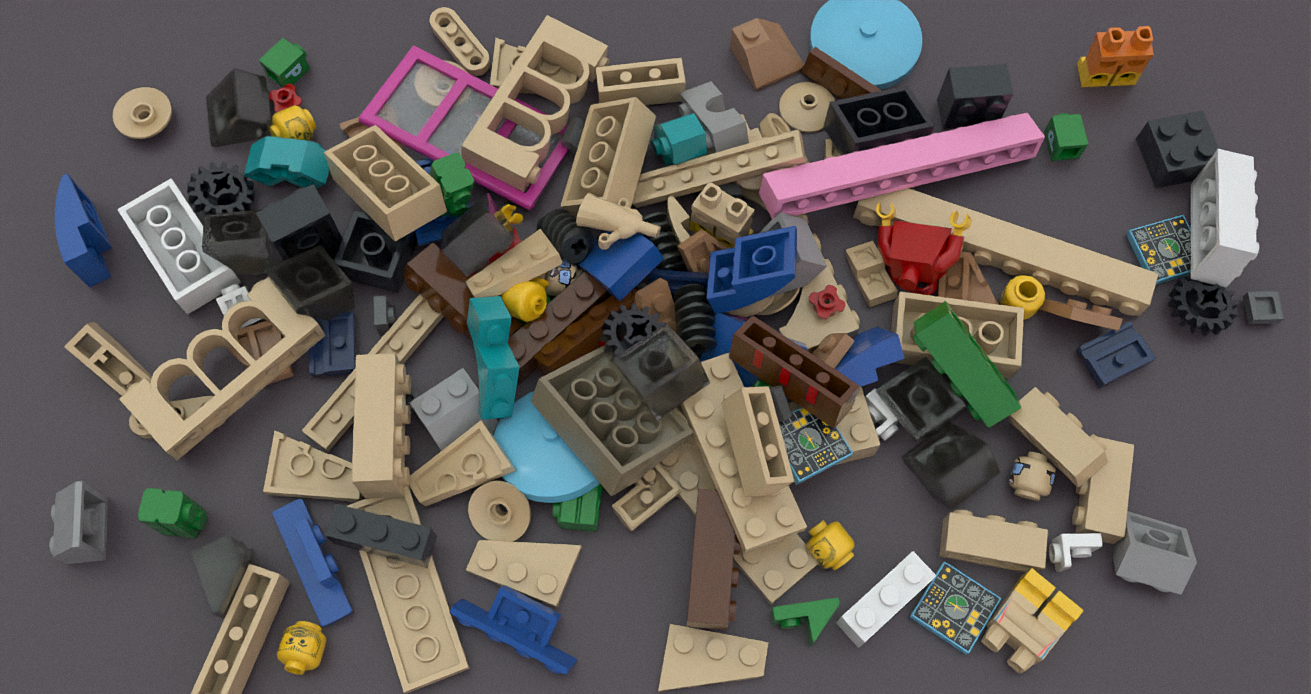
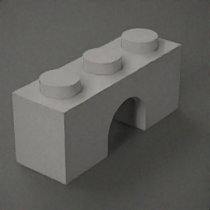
[679,81,749,153]

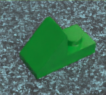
[770,597,840,647]

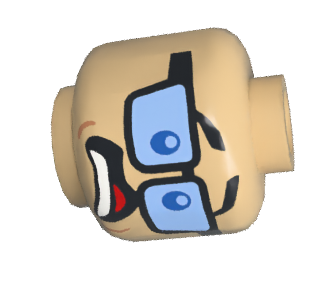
[540,257,582,296]
[1009,452,1056,501]

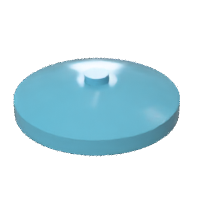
[809,0,922,90]
[494,391,600,503]

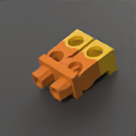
[1077,26,1154,87]

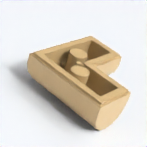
[612,463,682,532]

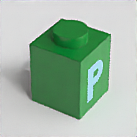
[259,38,310,88]
[1044,113,1088,161]

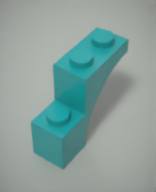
[467,296,519,420]

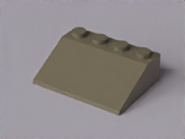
[531,345,694,496]

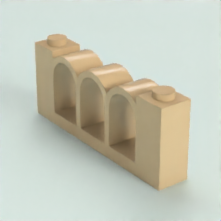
[461,15,609,192]
[119,275,326,461]

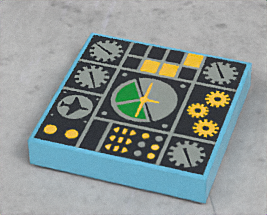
[1126,215,1191,285]
[779,407,853,485]
[909,561,1001,655]

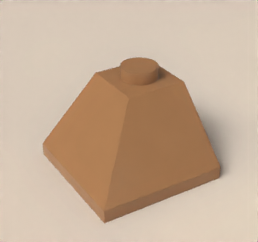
[730,18,804,91]

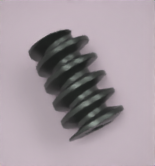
[537,209,594,265]
[640,212,687,274]
[674,284,717,354]

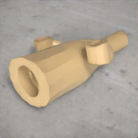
[576,193,661,250]

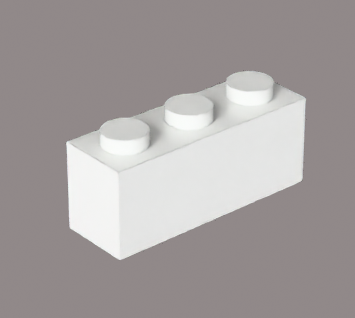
[836,551,936,648]

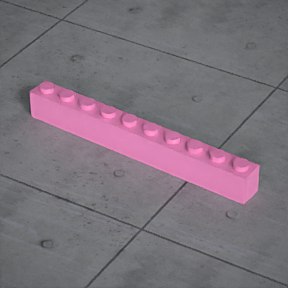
[759,113,1045,219]

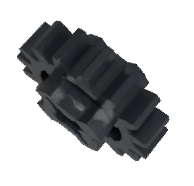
[187,162,255,223]
[1168,273,1239,336]
[600,303,671,372]

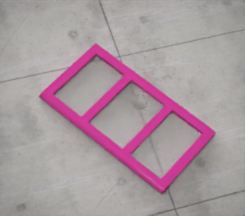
[358,45,570,211]

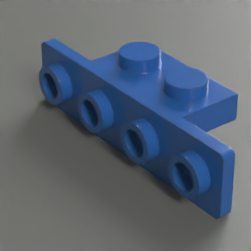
[272,498,353,627]
[449,585,577,675]

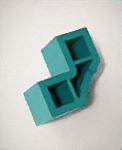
[651,113,707,165]
[244,136,329,189]

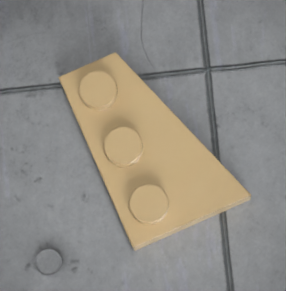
[490,37,578,94]
[466,229,563,298]
[409,420,517,507]
[263,431,363,502]
[466,540,582,608]
[658,624,769,692]

